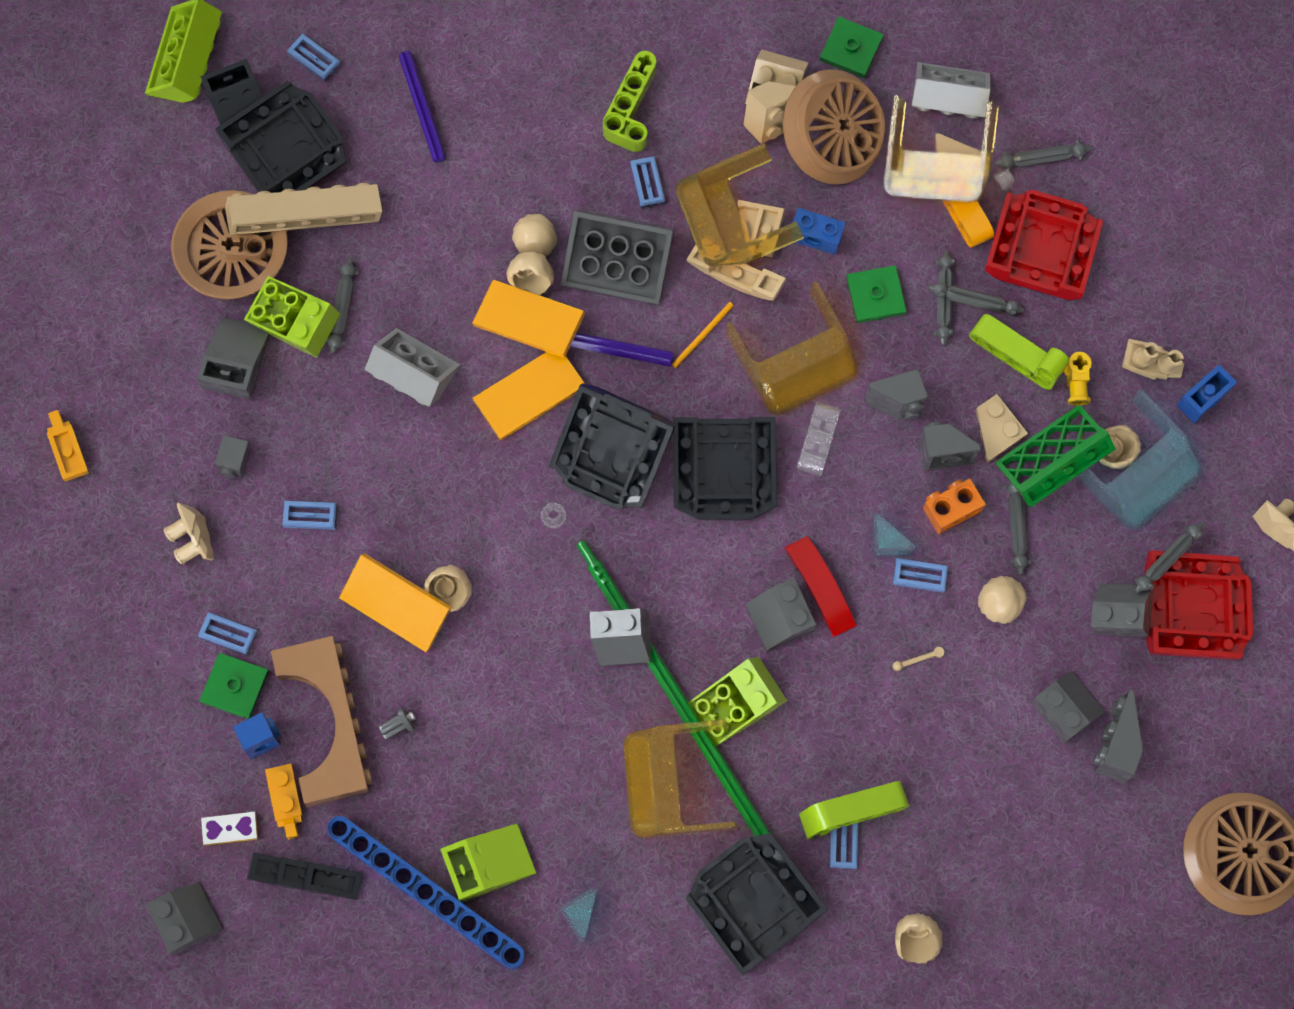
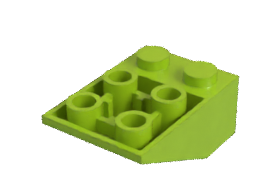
[244,276,341,358]
[689,657,787,746]
[440,824,536,903]

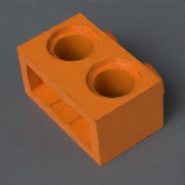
[923,479,986,534]

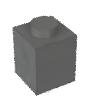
[215,435,252,478]

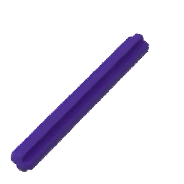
[399,51,446,163]
[570,333,674,366]

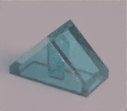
[871,513,916,558]
[559,888,597,945]

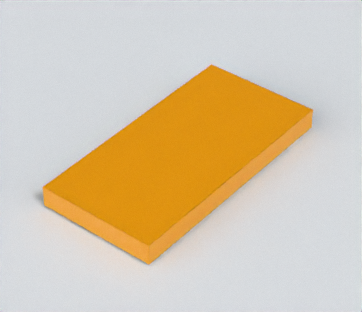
[472,280,585,358]
[473,352,585,441]
[339,553,452,652]

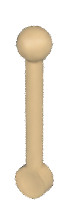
[892,647,944,671]

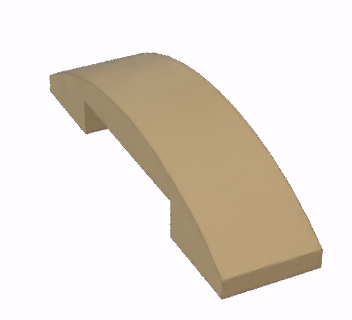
[687,239,786,301]

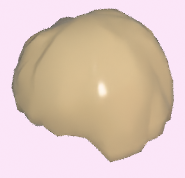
[512,214,557,257]
[507,252,554,296]
[1100,425,1141,470]
[424,564,472,612]
[978,576,1027,624]
[895,913,943,964]

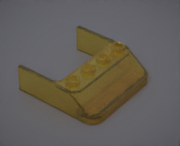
[884,96,998,203]
[675,143,804,266]
[725,281,858,415]
[623,719,738,838]

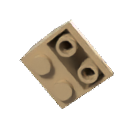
[745,49,808,104]
[744,81,796,144]

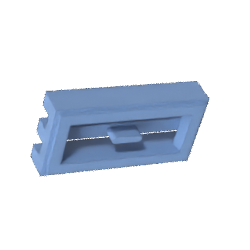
[287,33,341,82]
[630,156,665,209]
[282,501,337,530]
[893,558,948,593]
[198,612,257,655]
[830,823,858,869]

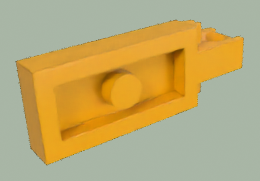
[47,410,89,482]
[265,763,303,840]

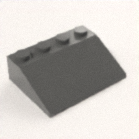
[561,208,675,305]

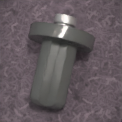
[379,707,416,739]

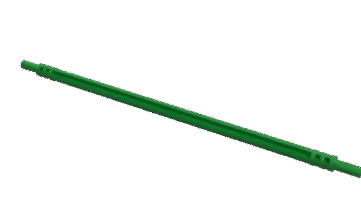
[576,540,770,836]

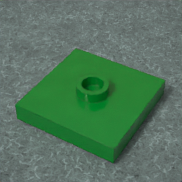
[819,16,884,79]
[846,265,906,324]
[199,653,269,719]

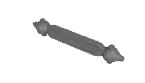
[994,140,1092,172]
[934,250,956,346]
[326,258,358,354]
[928,282,1025,315]
[1005,475,1031,575]
[1135,522,1204,594]

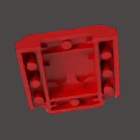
[985,190,1103,300]
[1144,550,1253,660]

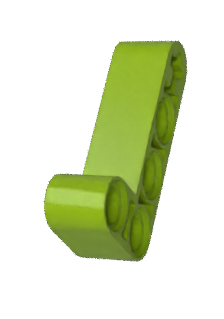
[603,51,656,152]
[969,314,1070,390]
[799,781,909,840]

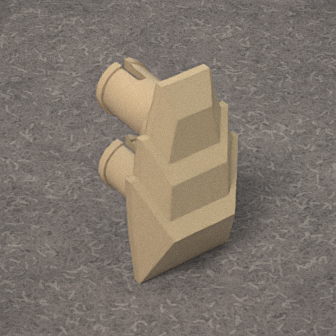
[1122,339,1184,380]
[1253,499,1294,551]
[164,503,214,564]

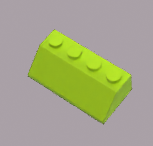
[145,0,222,103]

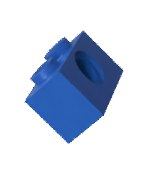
[789,208,846,255]
[1176,364,1237,424]
[233,713,281,759]

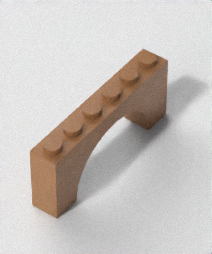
[271,636,373,808]

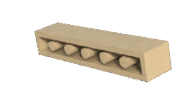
[225,183,382,235]

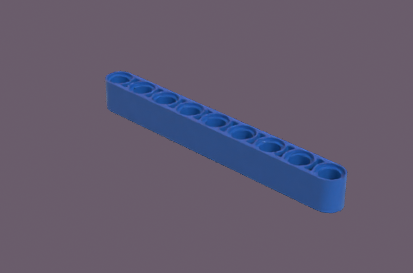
[327,816,525,970]

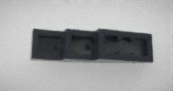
[246,852,362,900]

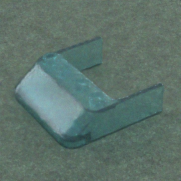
[1069,389,1203,530]

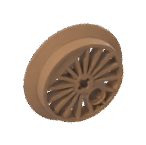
[783,70,885,185]
[171,190,288,299]
[1183,793,1294,915]

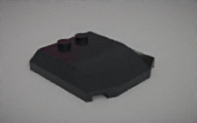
[215,81,346,193]
[549,383,676,509]
[673,417,777,520]
[686,833,829,976]

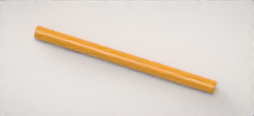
[671,302,734,369]

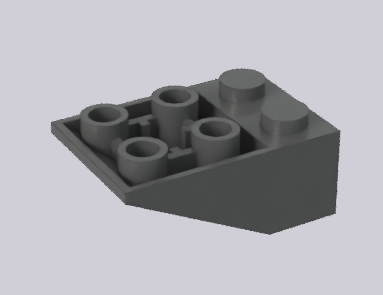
[197,317,270,400]
[1093,690,1143,783]

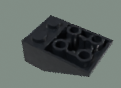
[200,59,263,125]

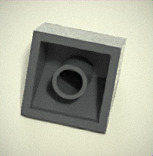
[864,369,928,420]
[918,422,980,471]
[745,578,816,652]
[1091,584,1153,637]
[589,608,651,666]
[1031,671,1105,744]
[146,882,223,956]

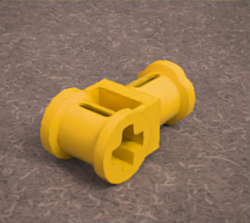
[1064,352,1092,406]

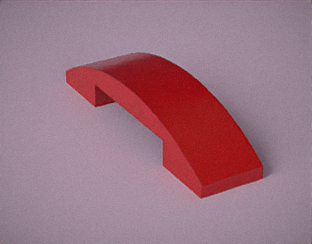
[784,536,856,638]

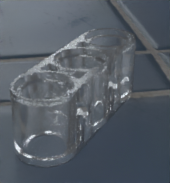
[796,401,841,477]

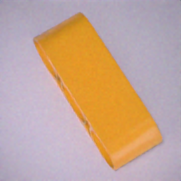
[938,176,994,248]

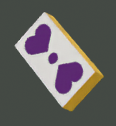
[201,812,258,846]

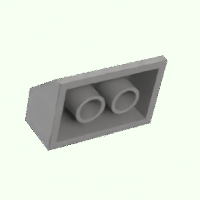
[912,62,990,119]
[365,328,460,407]

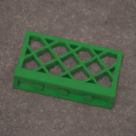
[995,404,1116,508]

